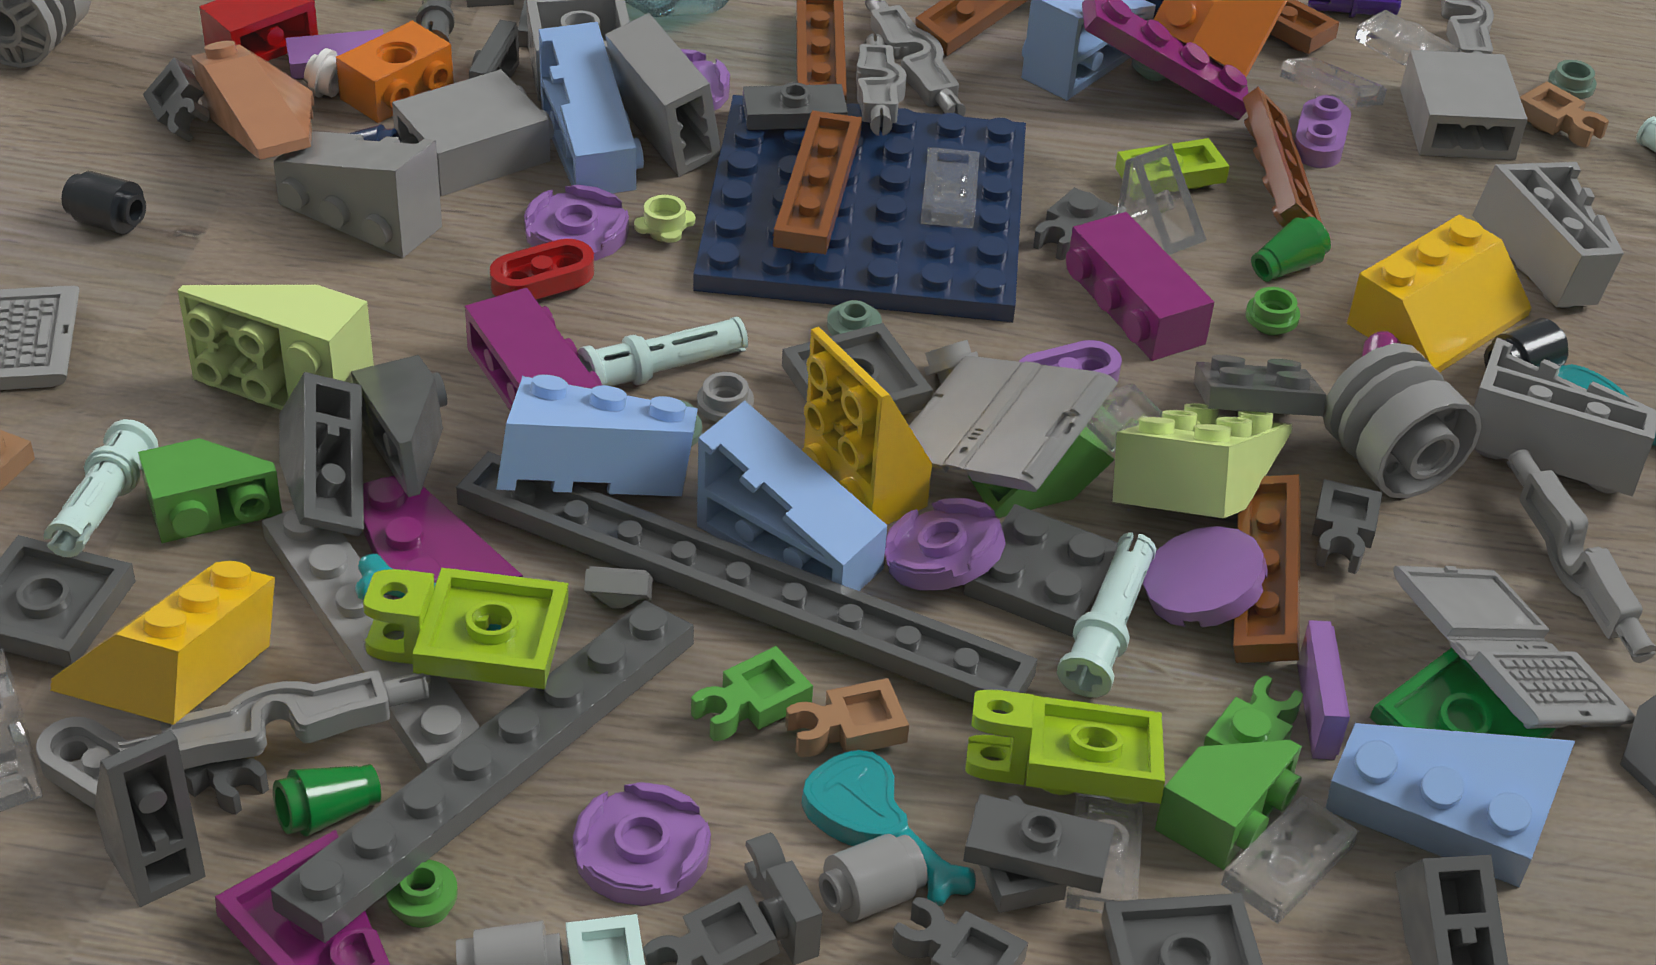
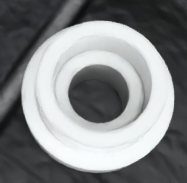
[304,48,339,98]

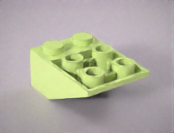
[178,285,374,410]
[1112,403,1292,518]

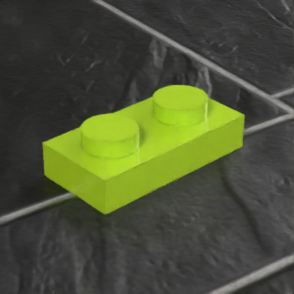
[1115,138,1230,197]

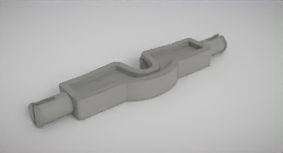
[865,0,966,116]
[1441,0,1494,54]
[856,34,906,135]
[1507,450,1656,663]
[118,670,430,769]

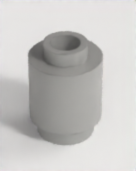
[819,834,927,922]
[456,920,564,965]

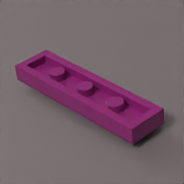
[1082,0,1249,120]

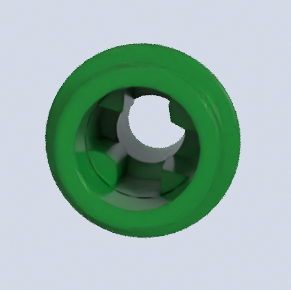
[1251,216,1331,282]
[273,764,381,837]

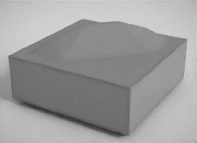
[584,566,653,608]

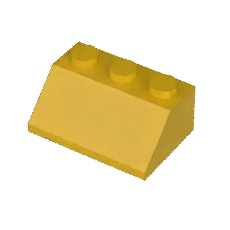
[1347,214,1532,372]
[50,561,275,725]

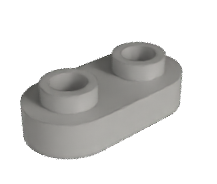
[36,717,128,809]

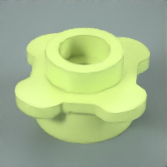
[634,195,696,243]

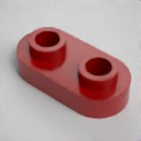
[490,239,594,299]

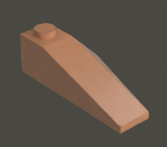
[191,41,314,160]

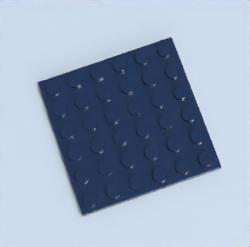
[693,95,1026,323]

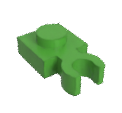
[691,646,813,741]
[1204,675,1303,746]

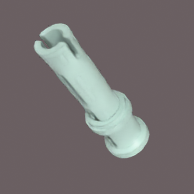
[578,317,748,386]
[44,419,158,557]
[1057,533,1156,698]

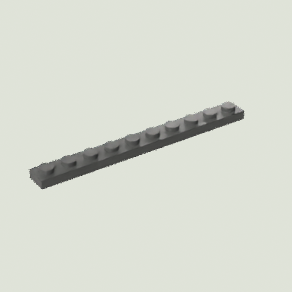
[456,451,1038,714]

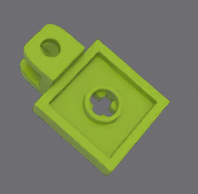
[363,567,569,689]
[965,690,1165,804]

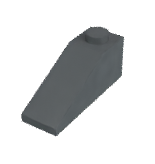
[351,355,447,497]
[279,372,364,536]
[95,730,206,907]
[1395,855,1509,965]

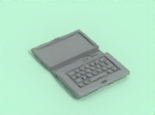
[0,286,80,390]
[909,356,1118,492]
[1393,565,1635,729]

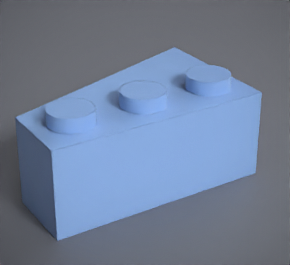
[1021,0,1155,100]
[538,22,644,194]
[496,375,698,496]
[697,400,888,591]
[1325,723,1575,887]

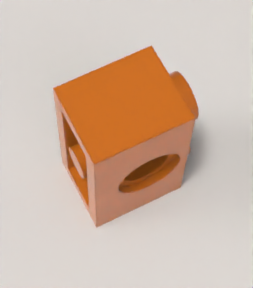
[336,20,454,123]

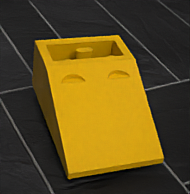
[802,326,932,525]

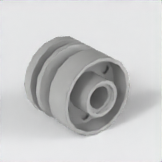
[0,0,91,68]
[1323,343,1482,498]

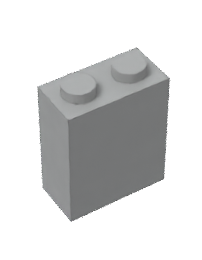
[605,13,721,177]
[1400,50,1528,160]
[392,69,554,196]

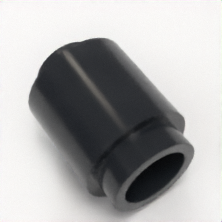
[61,171,146,234]
[1484,318,1568,368]

